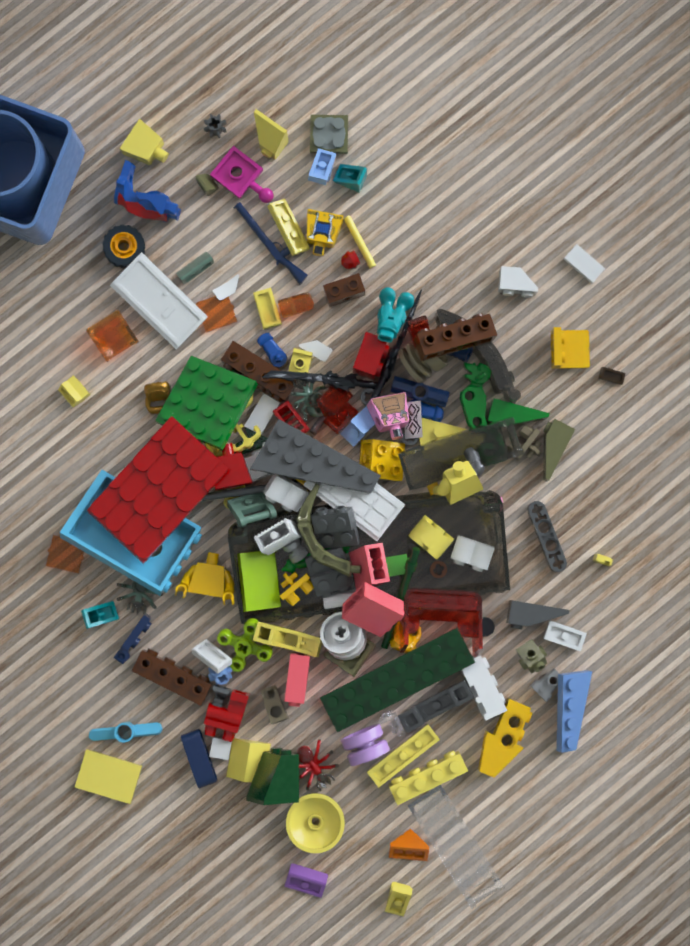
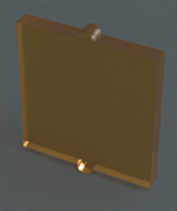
[196,296,237,333]
[46,535,85,573]

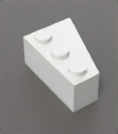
[461,655,507,720]

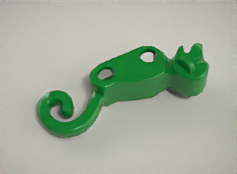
[459,362,506,463]

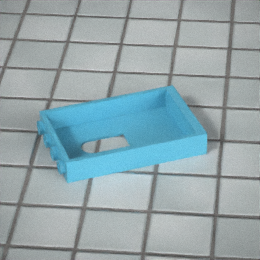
[60,470,202,596]

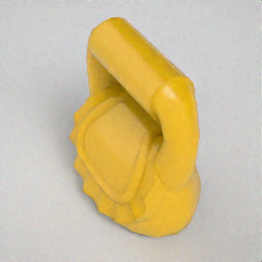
[390,619,422,653]

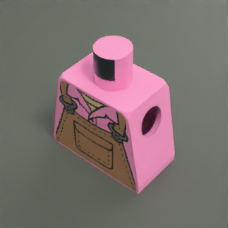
[367,392,409,440]

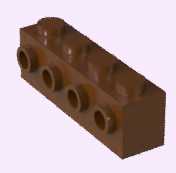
[414,313,498,361]
[221,341,298,403]
[132,648,213,706]

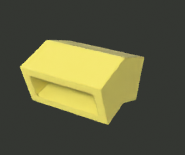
[58,375,91,407]

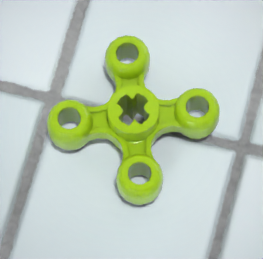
[217,618,273,672]

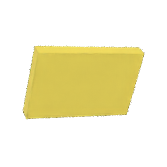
[75,749,142,804]

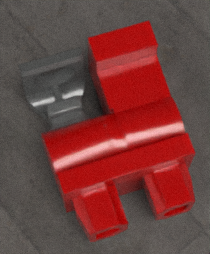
[204,684,250,742]

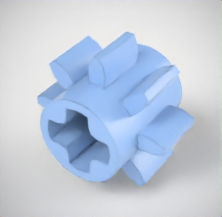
[208,666,232,685]

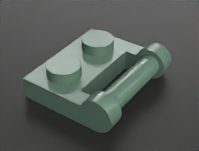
[227,493,277,528]

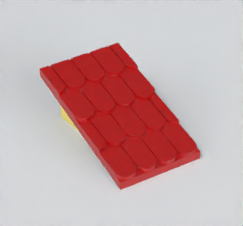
[87,416,229,564]

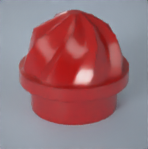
[341,250,360,270]

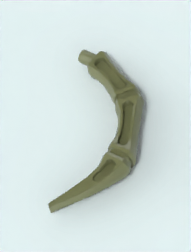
[296,483,361,577]

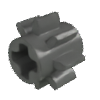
[204,114,227,138]

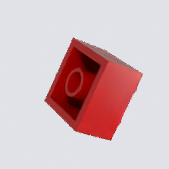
[353,332,390,381]

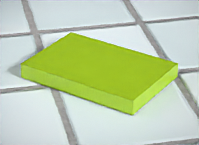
[237,551,281,612]

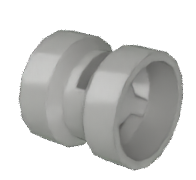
[282,538,308,563]

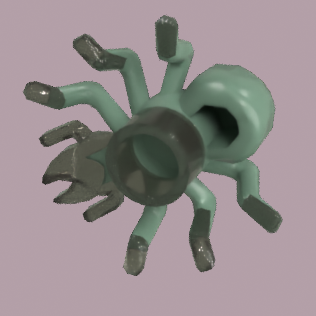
[291,372,336,422]
[117,580,163,614]

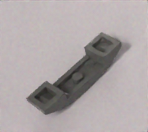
[398,680,474,733]

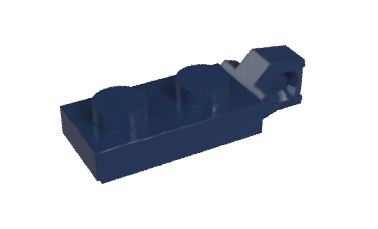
[114,614,152,664]

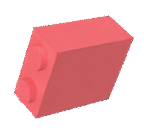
[349,543,390,590]
[342,582,405,637]
[284,652,311,707]

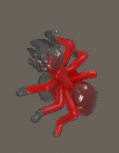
[297,739,339,791]

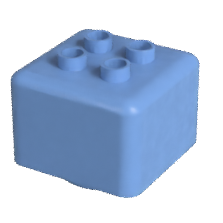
[0,95,85,245]

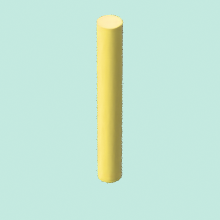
[344,216,376,269]

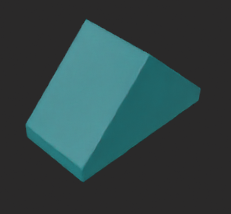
[333,164,367,193]
[81,601,119,629]

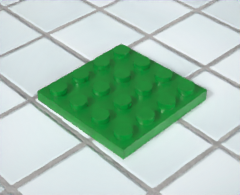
[155,356,258,451]

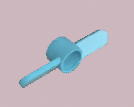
[89,722,162,743]

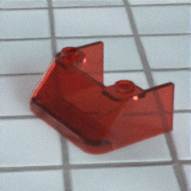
[400,588,483,657]

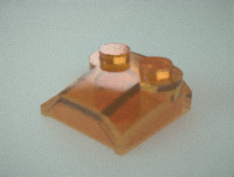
[86,309,139,362]

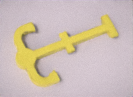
[232,423,261,453]

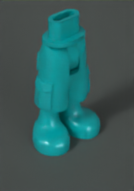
[377,287,414,343]

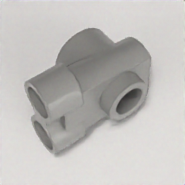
[530,669,559,702]

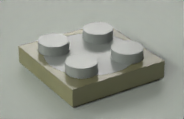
[310,115,348,154]

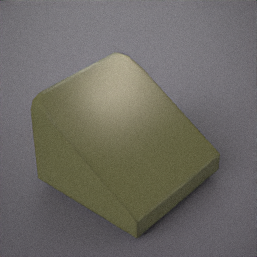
[196,174,219,196]

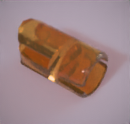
[278,292,314,318]

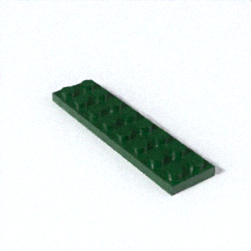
[320,627,475,733]

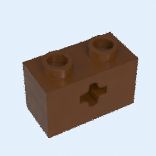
[323,273,365,307]

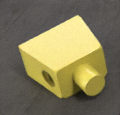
[120,119,169,165]

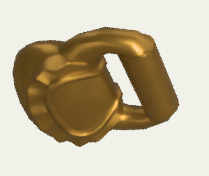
[144,381,170,414]

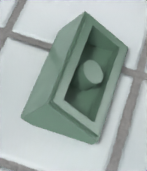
[176,252,214,284]

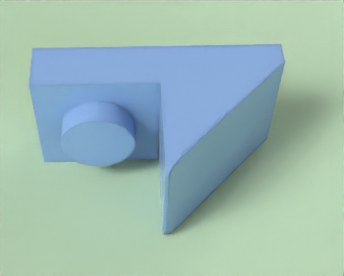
[308,148,336,185]
[340,406,375,447]

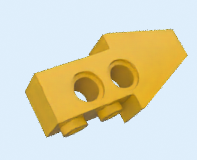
[478,698,532,778]

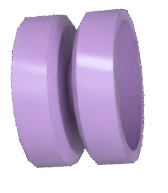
[341,724,390,766]

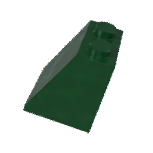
[246,748,299,805]

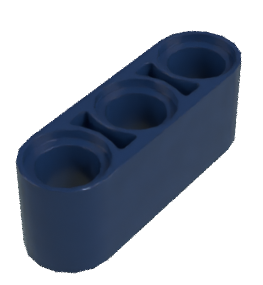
[181,729,218,789]

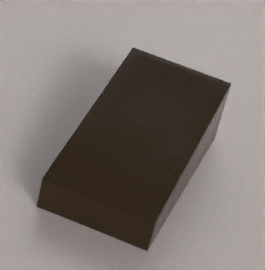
[598,367,626,385]

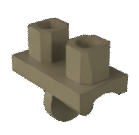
[507,425,542,460]

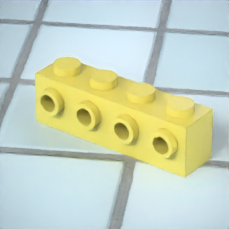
[389,750,468,805]

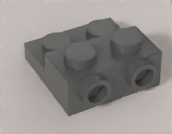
[311,505,360,549]
[304,547,354,598]

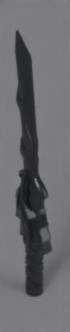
[370,289,422,399]
[262,370,377,392]

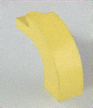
[253,621,322,657]

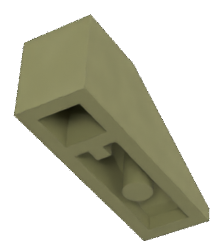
[543,419,575,482]

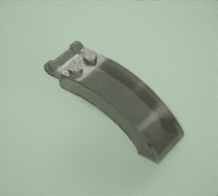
[434,309,521,404]
[398,417,524,491]

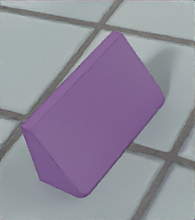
[284,863,328,898]

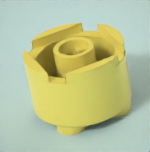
[408,515,454,560]

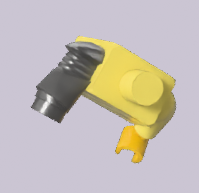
[427,447,485,505]

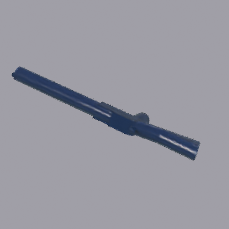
[233,202,308,285]

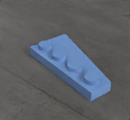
[556,670,592,753]

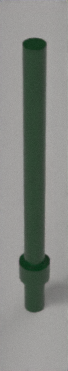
[381,547,420,649]

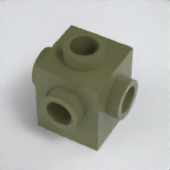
[516,639,547,674]

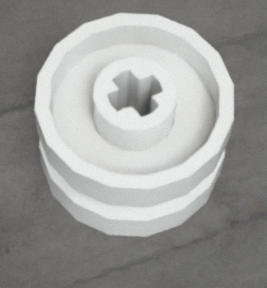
[320,612,367,660]

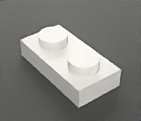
[543,620,587,651]

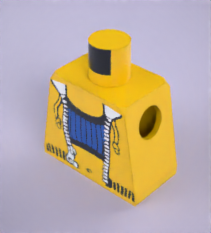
[307,209,343,256]

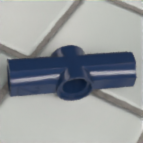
[390,376,450,408]

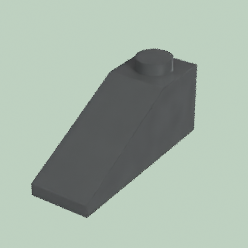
[506,600,570,629]

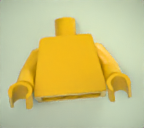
[175,552,235,605]

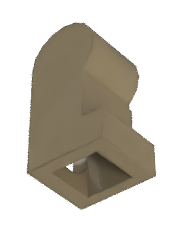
[261,685,289,724]

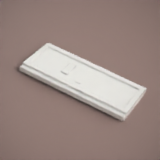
[110,252,208,350]
[304,481,405,541]

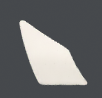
[212,274,239,300]
[299,340,332,362]

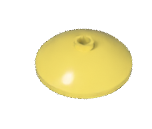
[286,793,345,853]

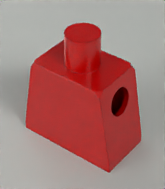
[215,443,253,490]

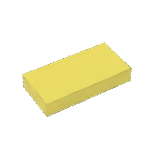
[253,288,282,330]

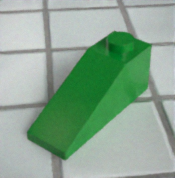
[486,398,550,429]

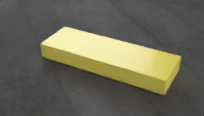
[267,199,310,256]

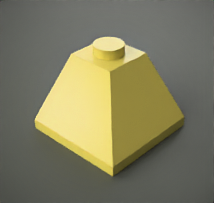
[254,109,289,160]

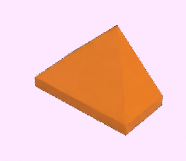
[389,829,429,861]

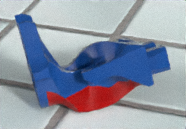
[114,160,181,222]

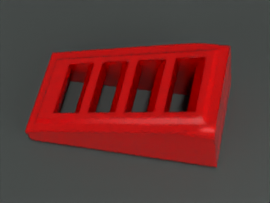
[272,400,310,433]

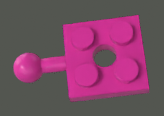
[210,145,274,203]

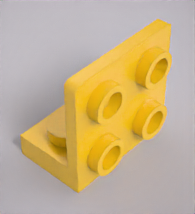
[550,327,590,369]
[359,439,405,481]

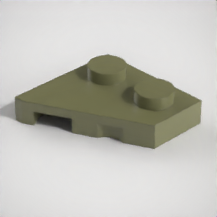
[323,639,376,677]

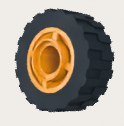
[102,224,145,269]

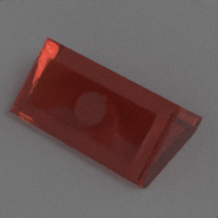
[316,386,353,417]

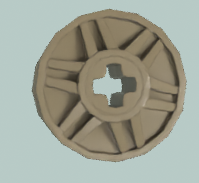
[398,343,449,383]

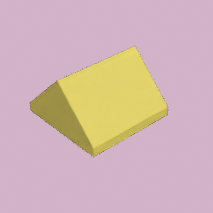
[226,738,271,782]

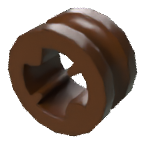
[430,561,447,578]

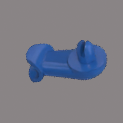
[257,333,287,367]
[409,399,444,422]

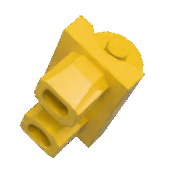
[280,572,314,606]

